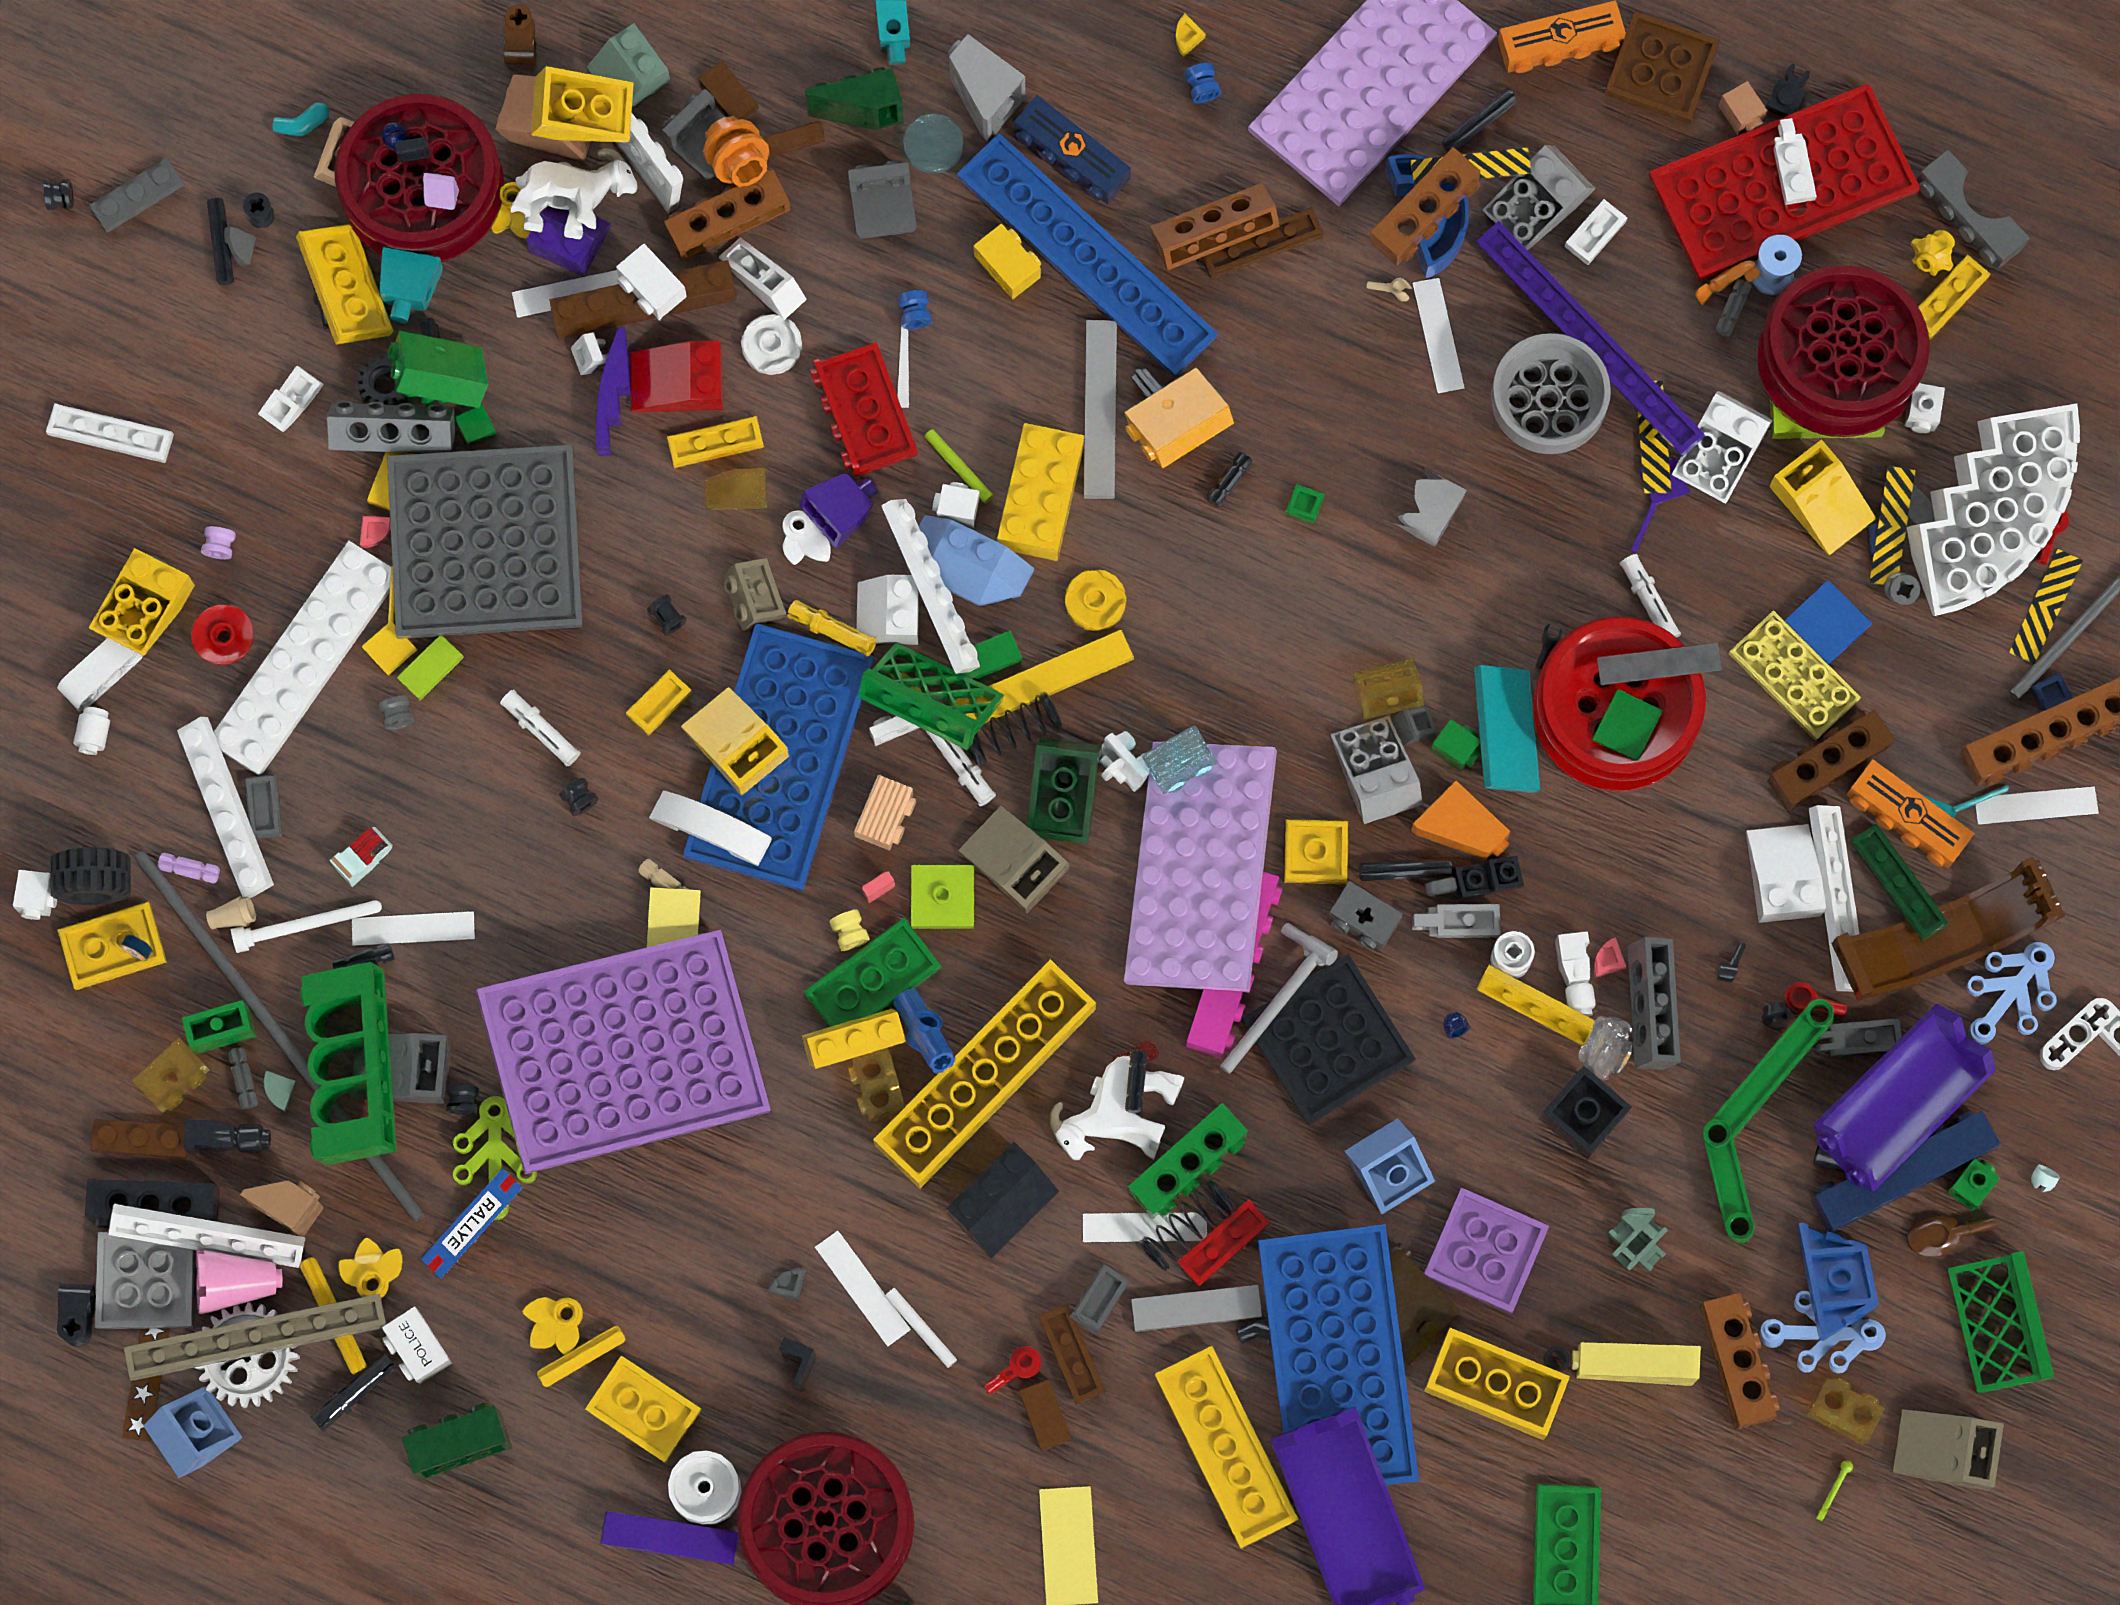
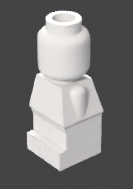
[1555,931,1596,1017]

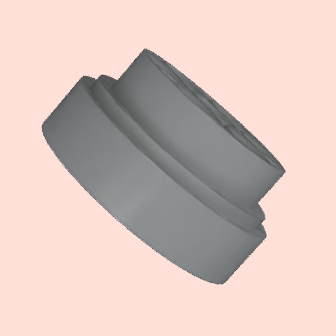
[1491,333,1611,454]

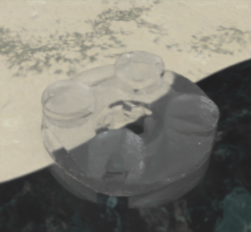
[1578,1016,1633,1080]

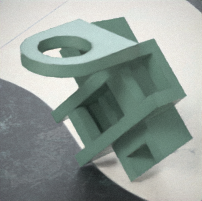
[1608,1208,1668,1272]

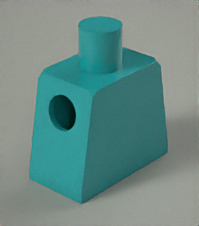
[875,0,910,65]
[380,247,443,323]

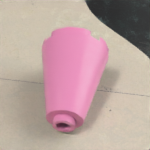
[196,1250,282,1314]

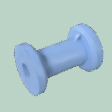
[1752,235,1802,296]

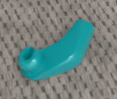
[273,102,330,136]

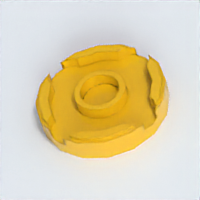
[1065,570,1126,631]

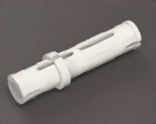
[1619,554,1681,638]
[500,689,581,767]
[926,731,996,806]

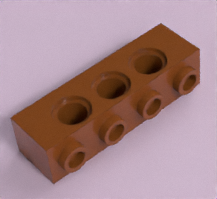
[1370,147,1480,266]
[664,169,791,262]
[1150,183,1280,270]
[1699,1293,1780,1430]

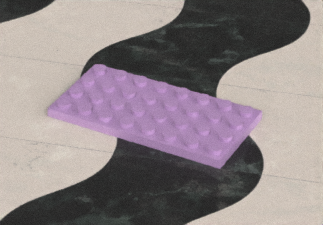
[1248,0,1497,206]
[1124,742,1277,992]

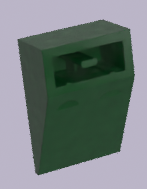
[804,67,904,130]

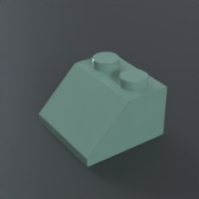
[587,23,671,108]

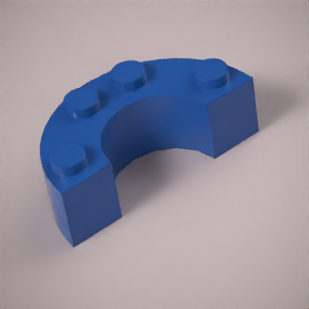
[1386,154,1469,279]

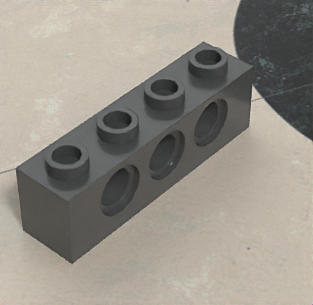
[327,401,455,453]
[1627,937,1681,1070]

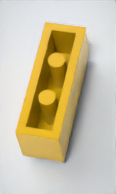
[802,1009,906,1069]

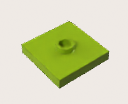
[911,865,974,929]

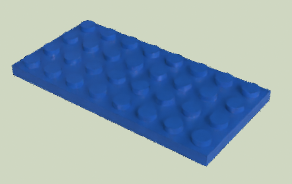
[683,623,875,892]
[1258,1224,1419,1497]

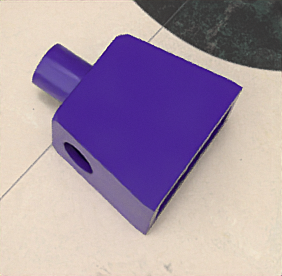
[799,474,877,548]

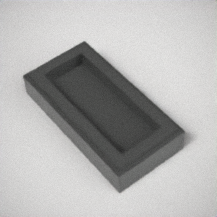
[245,774,283,840]
[1069,1263,1130,1335]

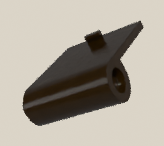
[1388,1243,1460,1366]

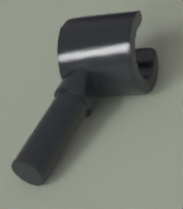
[1535,624,1562,669]
[1717,942,1746,983]

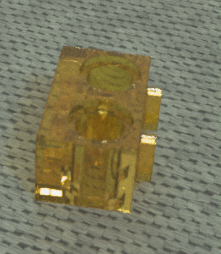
[848,1047,905,1122]
[1806,1377,1885,1446]

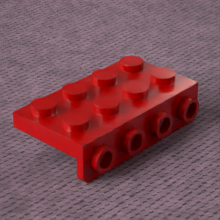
[810,342,918,477]

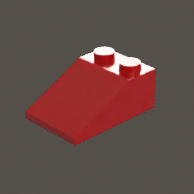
[631,340,723,413]

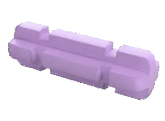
[158,853,220,883]

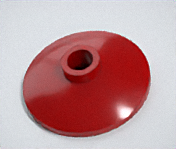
[191,605,254,665]

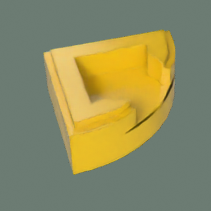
[1175,14,1206,57]

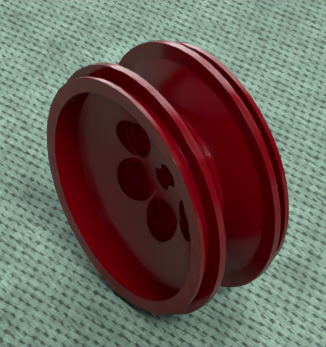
[335,94,504,263]
[1757,265,1930,437]
[737,1432,914,1605]

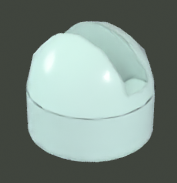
[2031,1164,2060,1192]

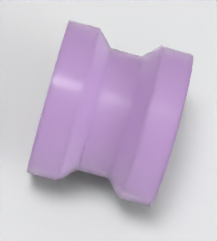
[201,526,236,559]

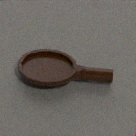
[1907,1215,1998,1258]

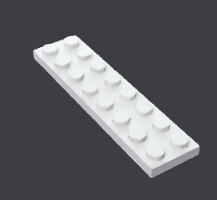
[214,541,391,776]

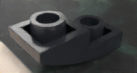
[1452,856,1524,900]

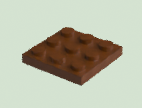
[1605,11,1720,124]

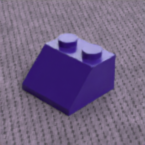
[526,206,611,277]

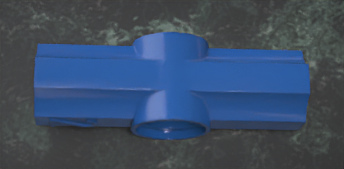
[893,989,956,1073]

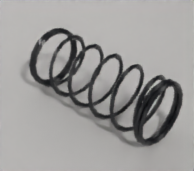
[968,692,1062,766]
[1140,1179,1236,1271]

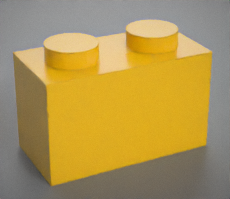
[973,223,1041,300]

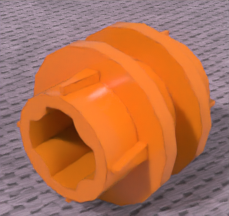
[703,115,770,188]

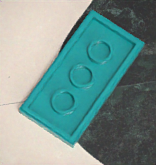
[1474,665,1540,793]

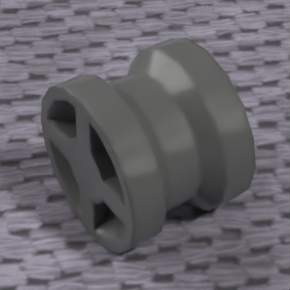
[1884,572,1920,605]
[378,696,415,730]

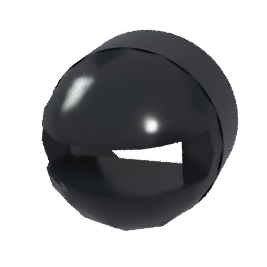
[1544,1346,1570,1372]

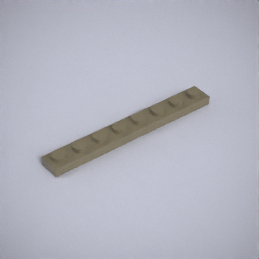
[124,1294,386,1381]

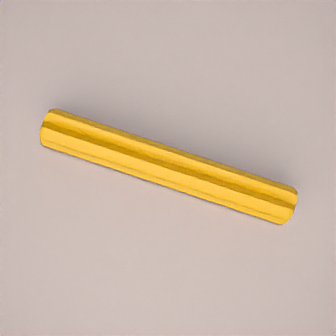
[300,1257,367,1375]

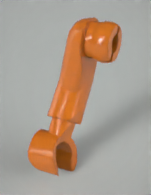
[1695,261,1761,305]

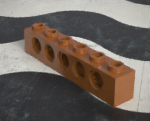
[1960,678,2120,786]

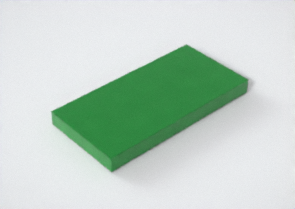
[803,918,942,1027]
[1532,1484,1601,1605]

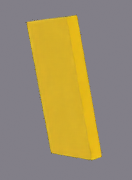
[296,224,394,344]

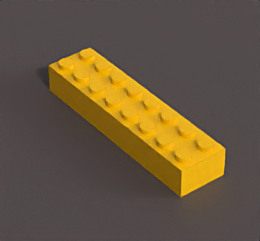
[873,960,1096,1189]

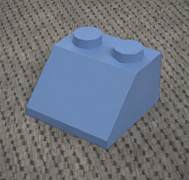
[1344,1118,1435,1214]
[144,1386,242,1478]

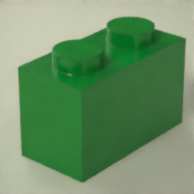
[182,1000,257,1055]

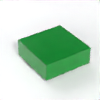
[455,404,496,446]
[1285,484,1325,525]

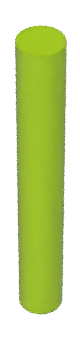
[924,429,994,503]

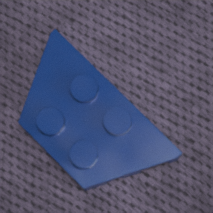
[1796,1223,1879,1341]

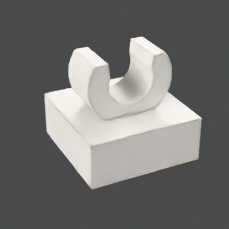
[571,333,608,375]

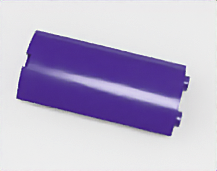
[1813,1004,1996,1192]
[1270,1406,1425,1605]

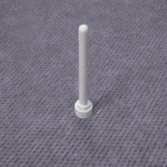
[231,900,382,953]

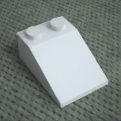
[1746,824,1826,923]

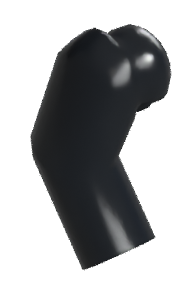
[1236,1319,1271,1346]

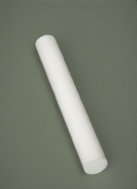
[885,1288,957,1368]

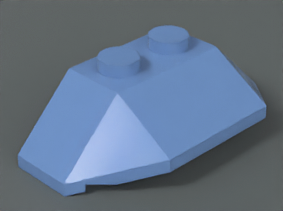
[919,515,1034,606]

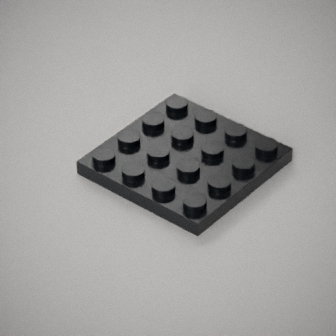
[1241,954,1416,1126]

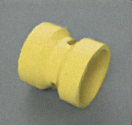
[829,910,870,951]

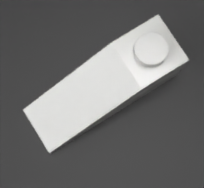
[718,237,807,320]

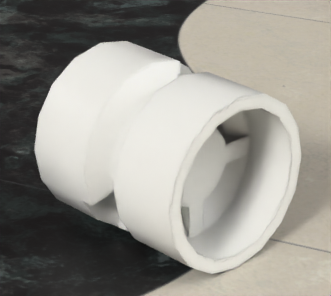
[1490,931,1535,979]

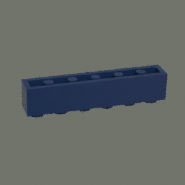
[1811,1110,2001,1233]

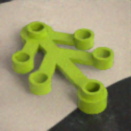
[453,1096,537,1220]

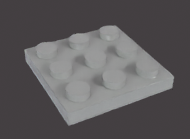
[95,1232,195,1329]

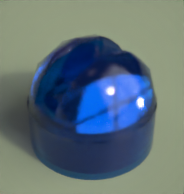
[382,122,408,149]
[1443,1012,1471,1039]

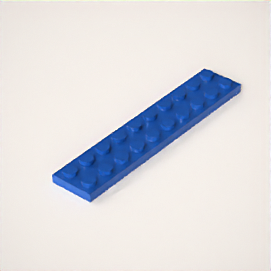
[957,133,1218,378]

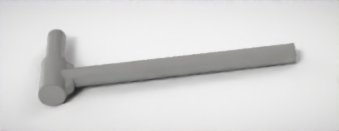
[1220,923,1338,1074]

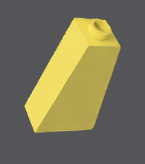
[1571,1342,1701,1386]

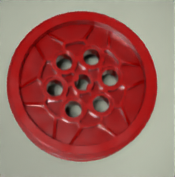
[1532,616,1706,792]

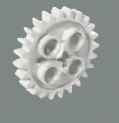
[195,1302,300,1408]

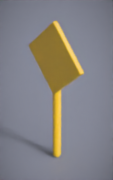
[362,566,418,676]

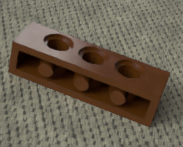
[1767,709,1896,812]

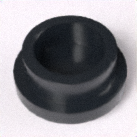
[1761,1002,1793,1028]

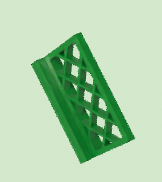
[858,642,1004,750]
[1948,1251,2054,1394]

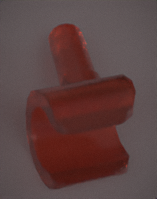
[1113,1041,1159,1062]

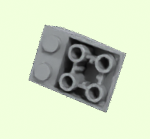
[1483,145,1596,250]
[1330,716,1423,824]

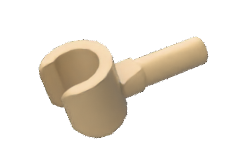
[1367,278,1412,302]

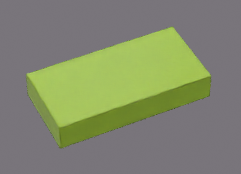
[397,635,464,701]

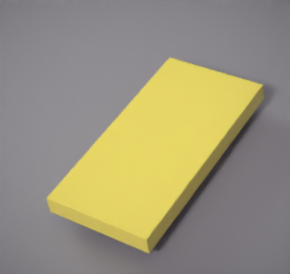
[1729,610,1861,741]

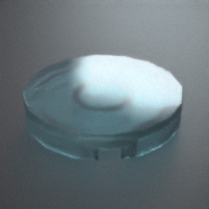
[903,113,964,174]

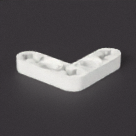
[2039,998,2120,1070]

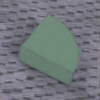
[264,1071,297,1112]

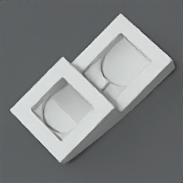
[258,366,324,432]

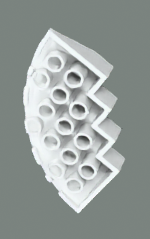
[1907,404,2080,616]

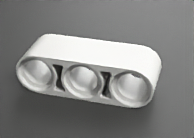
[57,638,143,711]

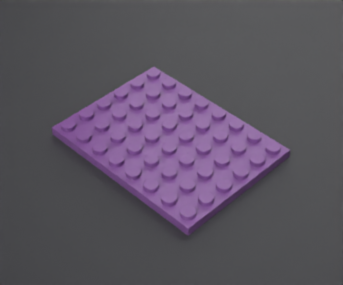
[476,930,771,1174]

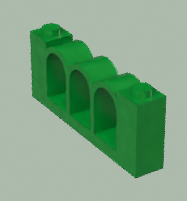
[300,962,397,1165]

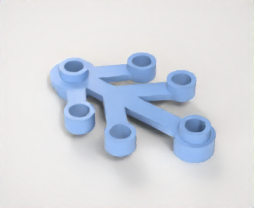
[1966,942,2056,1045]
[1759,1291,1886,1373]

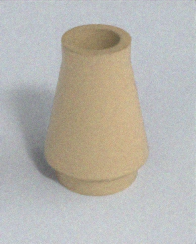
[206,896,256,929]

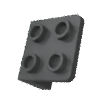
[662,89,725,180]
[848,160,917,239]

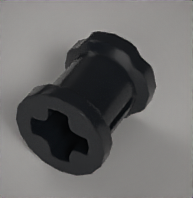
[243,192,274,228]
[647,594,687,636]

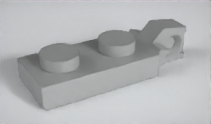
[1412,904,1501,938]

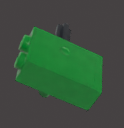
[388,318,488,408]

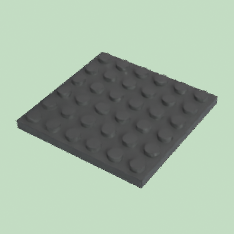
[387,445,583,639]

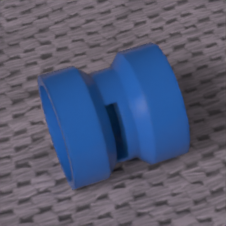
[1184,62,1221,103]
[897,290,932,330]

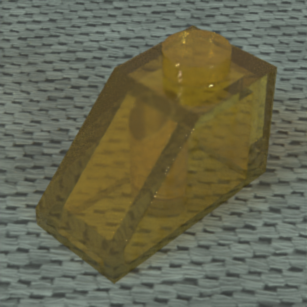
[705,468,768,510]

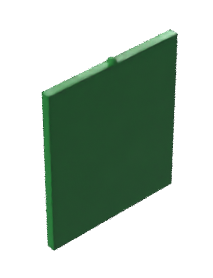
[1592,689,1663,761]

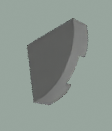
[224,226,256,267]
[768,1268,807,1301]

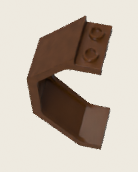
[1831,857,2065,1001]

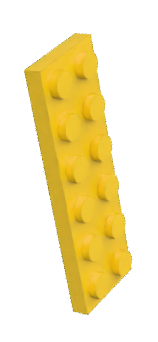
[1154,1346,1299,1549]

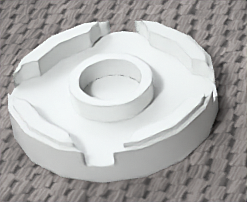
[741,314,802,375]

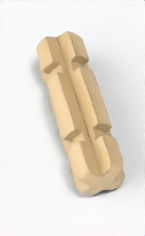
[639,859,689,890]

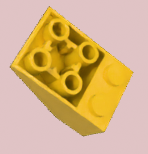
[1769,439,1876,556]
[89,548,195,656]
[681,687,789,796]

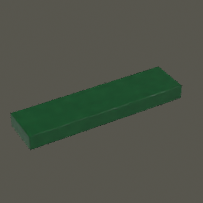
[1850,823,1949,942]

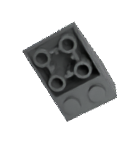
[351,1033,451,1104]

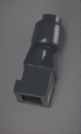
[184,1119,271,1154]

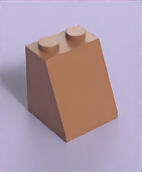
[495,74,591,162]

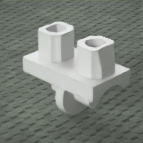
[1100,731,1155,792]

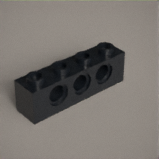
[84,1179,220,1228]

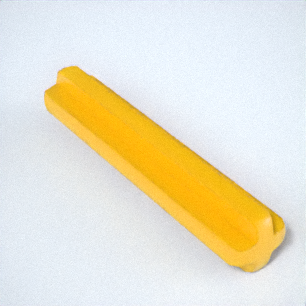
[537,1326,626,1387]

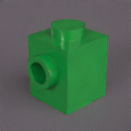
[1431,720,1481,772]
[1947,1158,2000,1212]

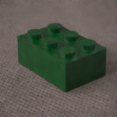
[401,1403,513,1481]

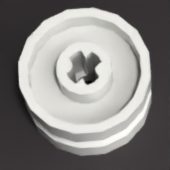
[668,1451,742,1526]

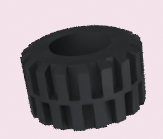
[50,847,131,905]

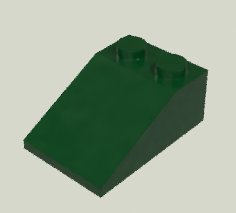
[1027,738,1102,844]

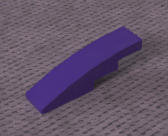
[596,327,631,456]
[600,1511,738,1565]

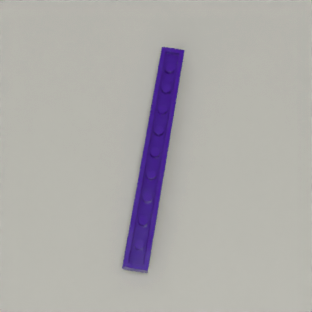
[1476,221,1705,457]

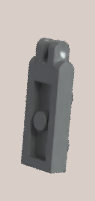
[1817,1018,1902,1057]

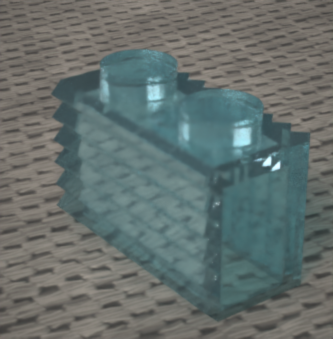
[1141,725,1218,794]

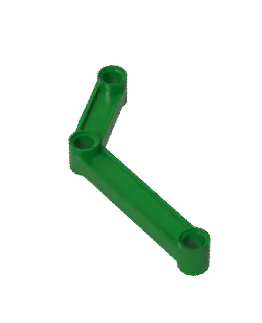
[1703,999,1834,1244]

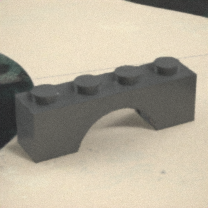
[1917,150,2030,270]

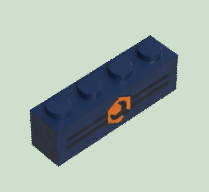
[1014,95,1131,205]

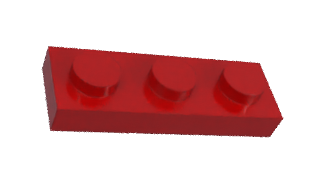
[1177,1199,1270,1287]

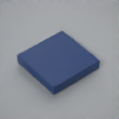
[1785,580,1872,665]

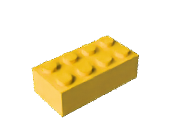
[997,423,1084,561]
[1424,1328,1570,1440]

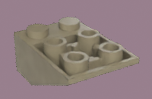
[958,806,1069,914]
[1892,1409,2004,1491]

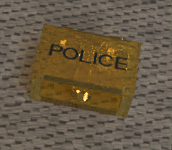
[1353,659,1424,719]

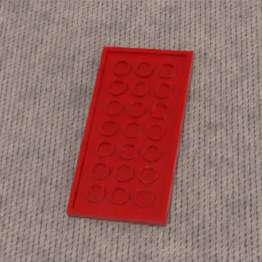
[1648,83,1920,281]

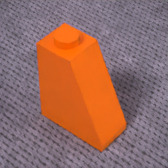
[1411,781,1511,860]

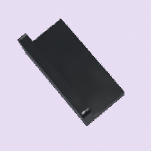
[779,1337,817,1392]

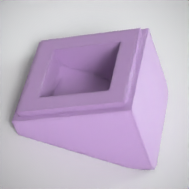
[423,173,459,210]

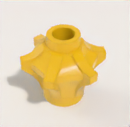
[1910,230,1955,276]

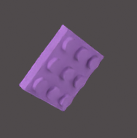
[1424,1188,1549,1314]

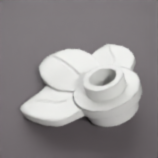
[782,510,831,565]

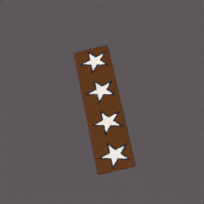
[122,1328,170,1442]

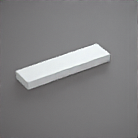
[46,403,174,463]

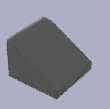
[1392,705,1438,746]

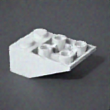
[1672,391,1772,504]

